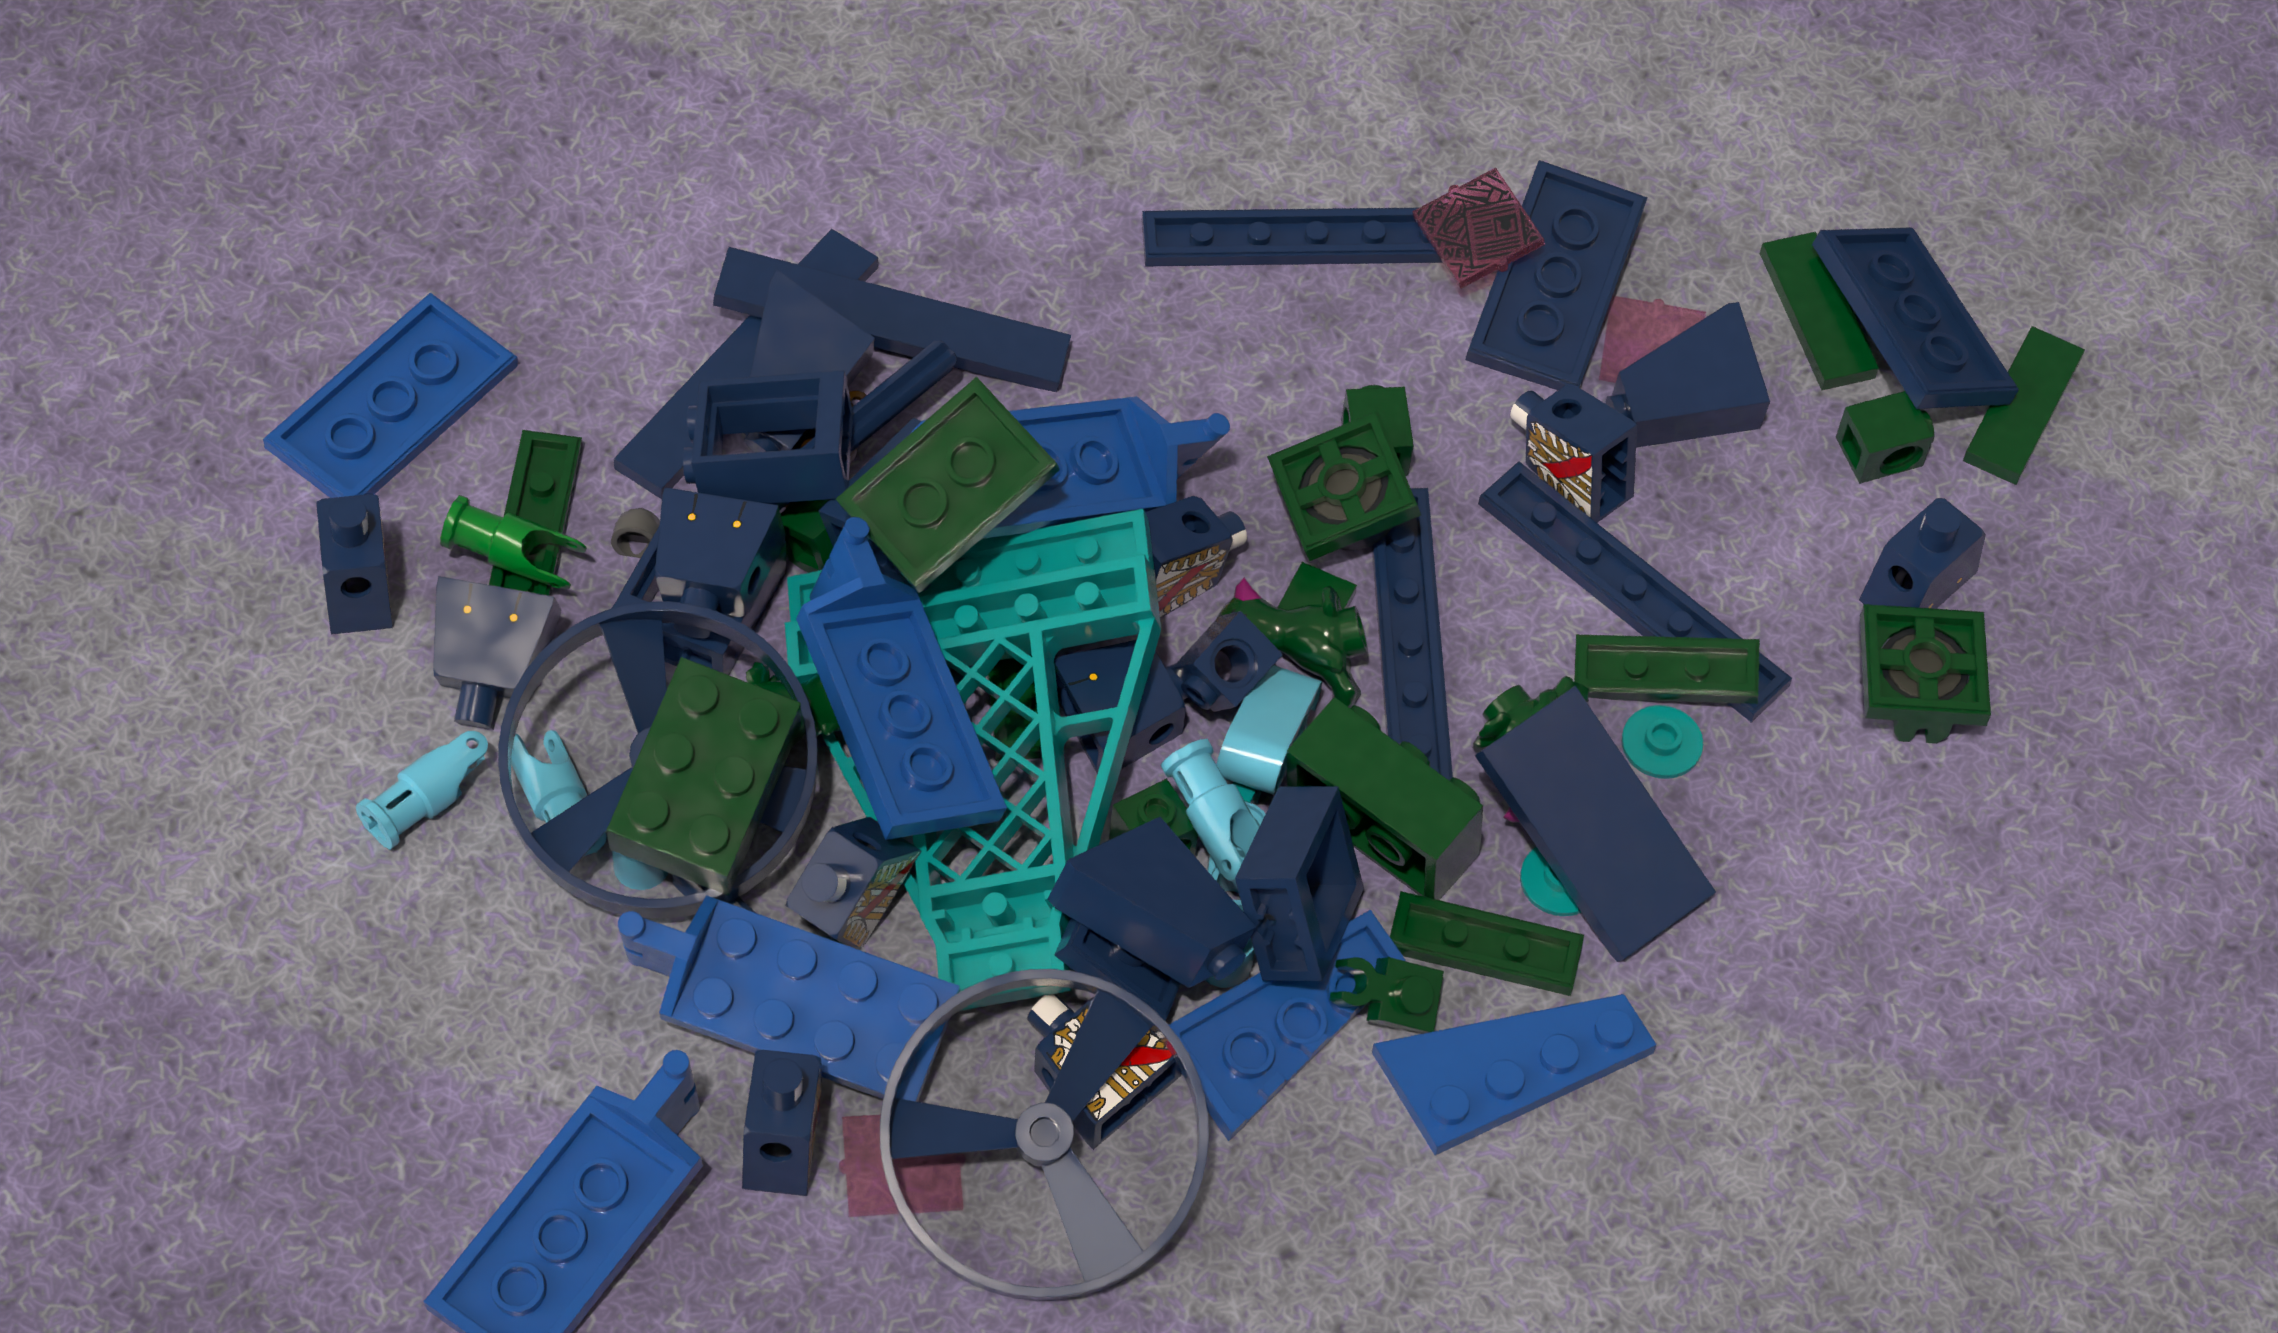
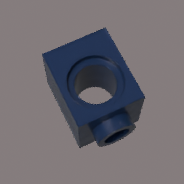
[1171,611,1283,712]

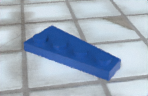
[1169,910,1406,1141]
[1372,994,1657,1155]

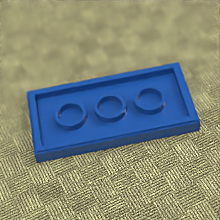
[263,293,518,498]

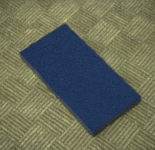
[1465,160,1648,390]
[1812,227,2019,409]
[1475,686,1716,962]

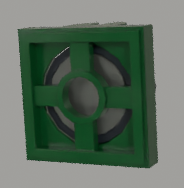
[1267,410,1421,562]
[1860,604,1991,744]

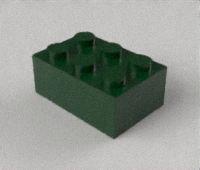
[606,657,801,896]
[1287,697,1483,900]

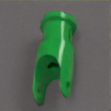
[440,495,587,589]

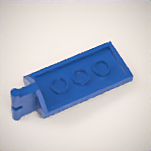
[912,396,1230,538]
[796,517,1007,840]
[618,895,960,1102]
[423,1050,703,1333]

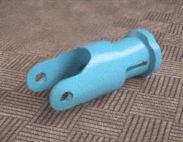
[511,730,607,857]
[356,731,488,850]
[1161,739,1259,881]

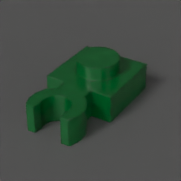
[1329,957,1444,1034]

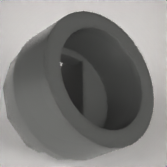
[611,508,660,558]

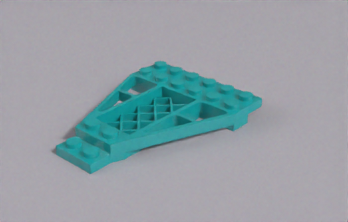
[784,509,1161,1011]

